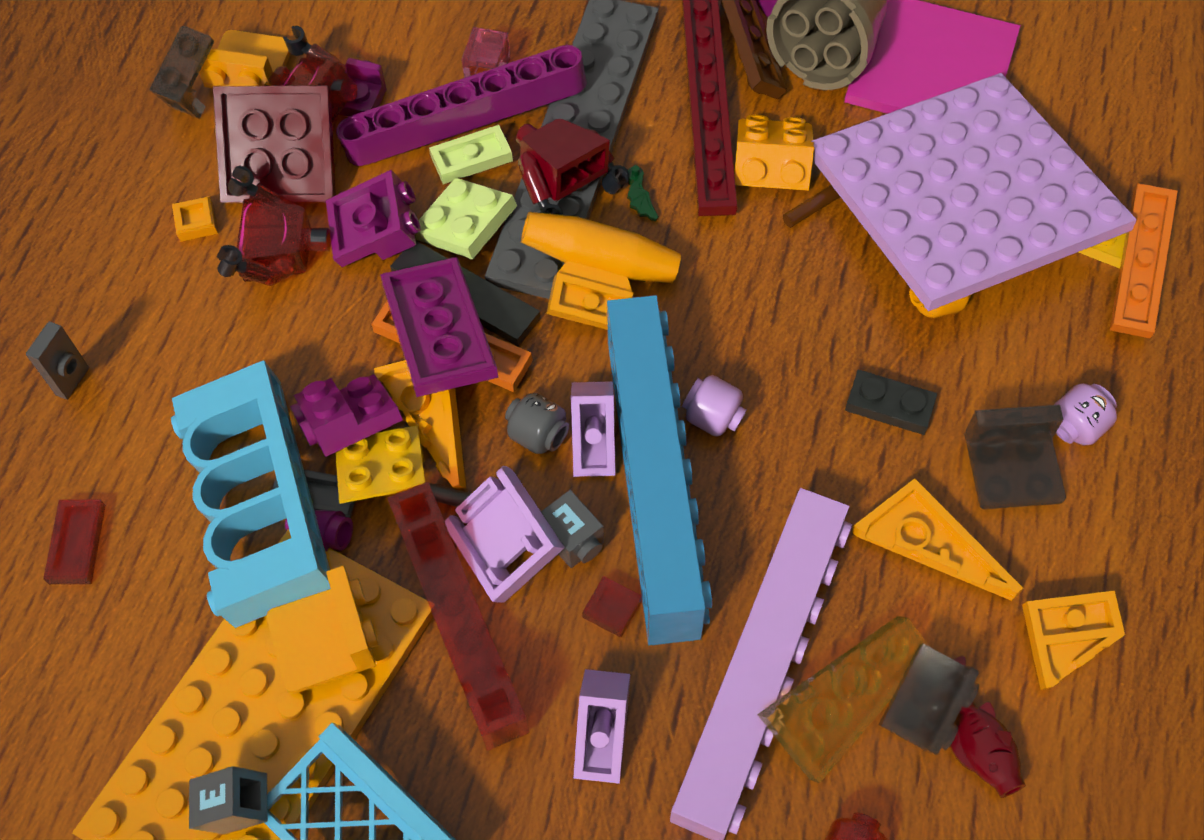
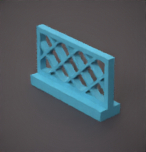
[265,723,456,840]

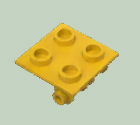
[336,425,426,504]

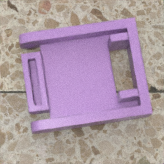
[443,466,565,602]

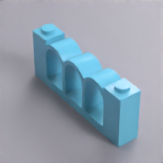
[171,360,331,628]

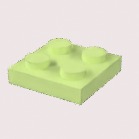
[415,178,517,259]

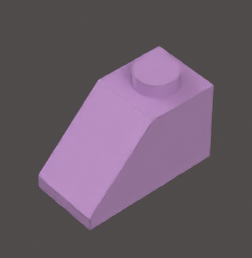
[571,381,615,477]
[573,669,630,784]

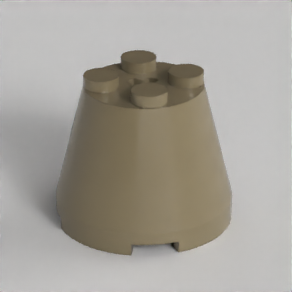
[766,0,887,90]

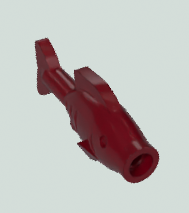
[923,656,1026,798]

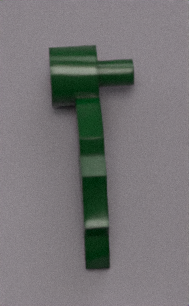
[627,165,659,222]

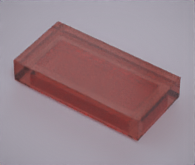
[43,499,106,585]

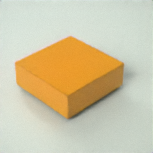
[172,196,218,242]

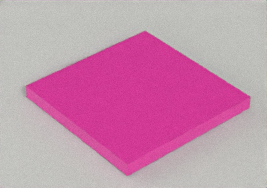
[844,0,1021,114]

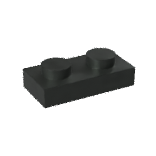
[845,369,938,435]

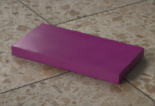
[380,257,498,397]

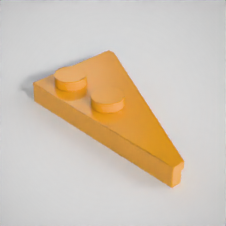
[374,360,466,490]
[852,478,1023,601]

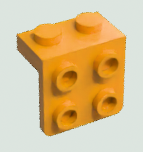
[193,30,291,88]
[734,115,814,191]
[266,565,379,694]

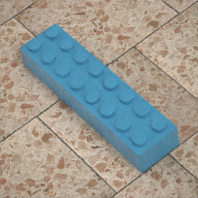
[607,295,712,646]

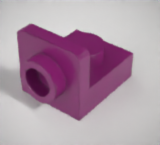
[335,58,387,117]

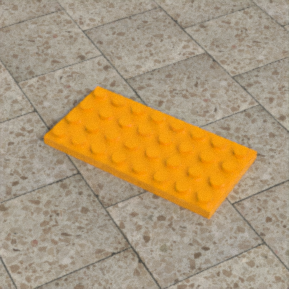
[72,529,437,840]

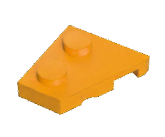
[1022,590,1125,690]

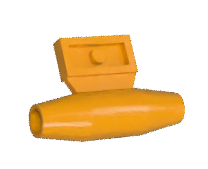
[521,212,681,330]

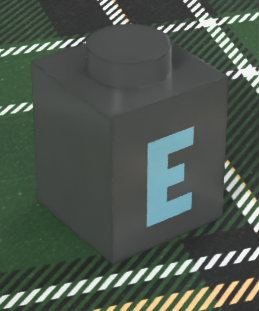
[541,490,604,568]
[189,766,268,834]

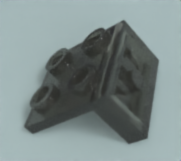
[964,405,1066,509]

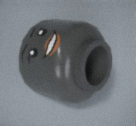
[505,392,569,455]

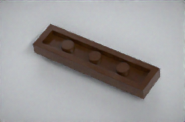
[721,0,787,99]

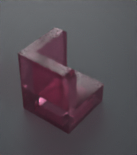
[462,27,510,78]

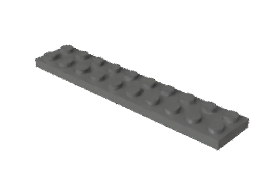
[485,0,659,299]

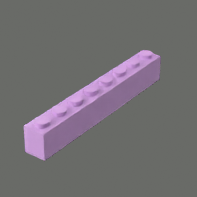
[670,488,852,840]

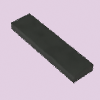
[390,241,541,346]

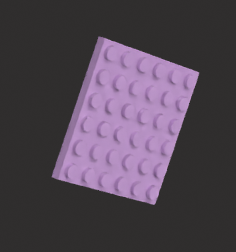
[811,73,1137,311]

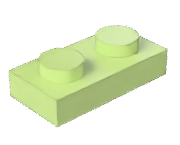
[429,125,513,184]

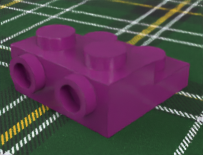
[326,170,421,267]
[290,374,403,457]

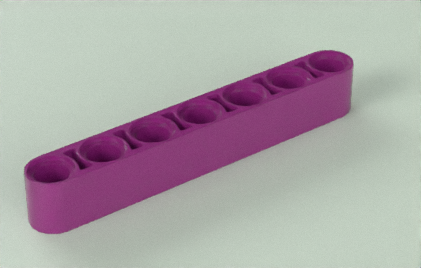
[336,45,587,166]

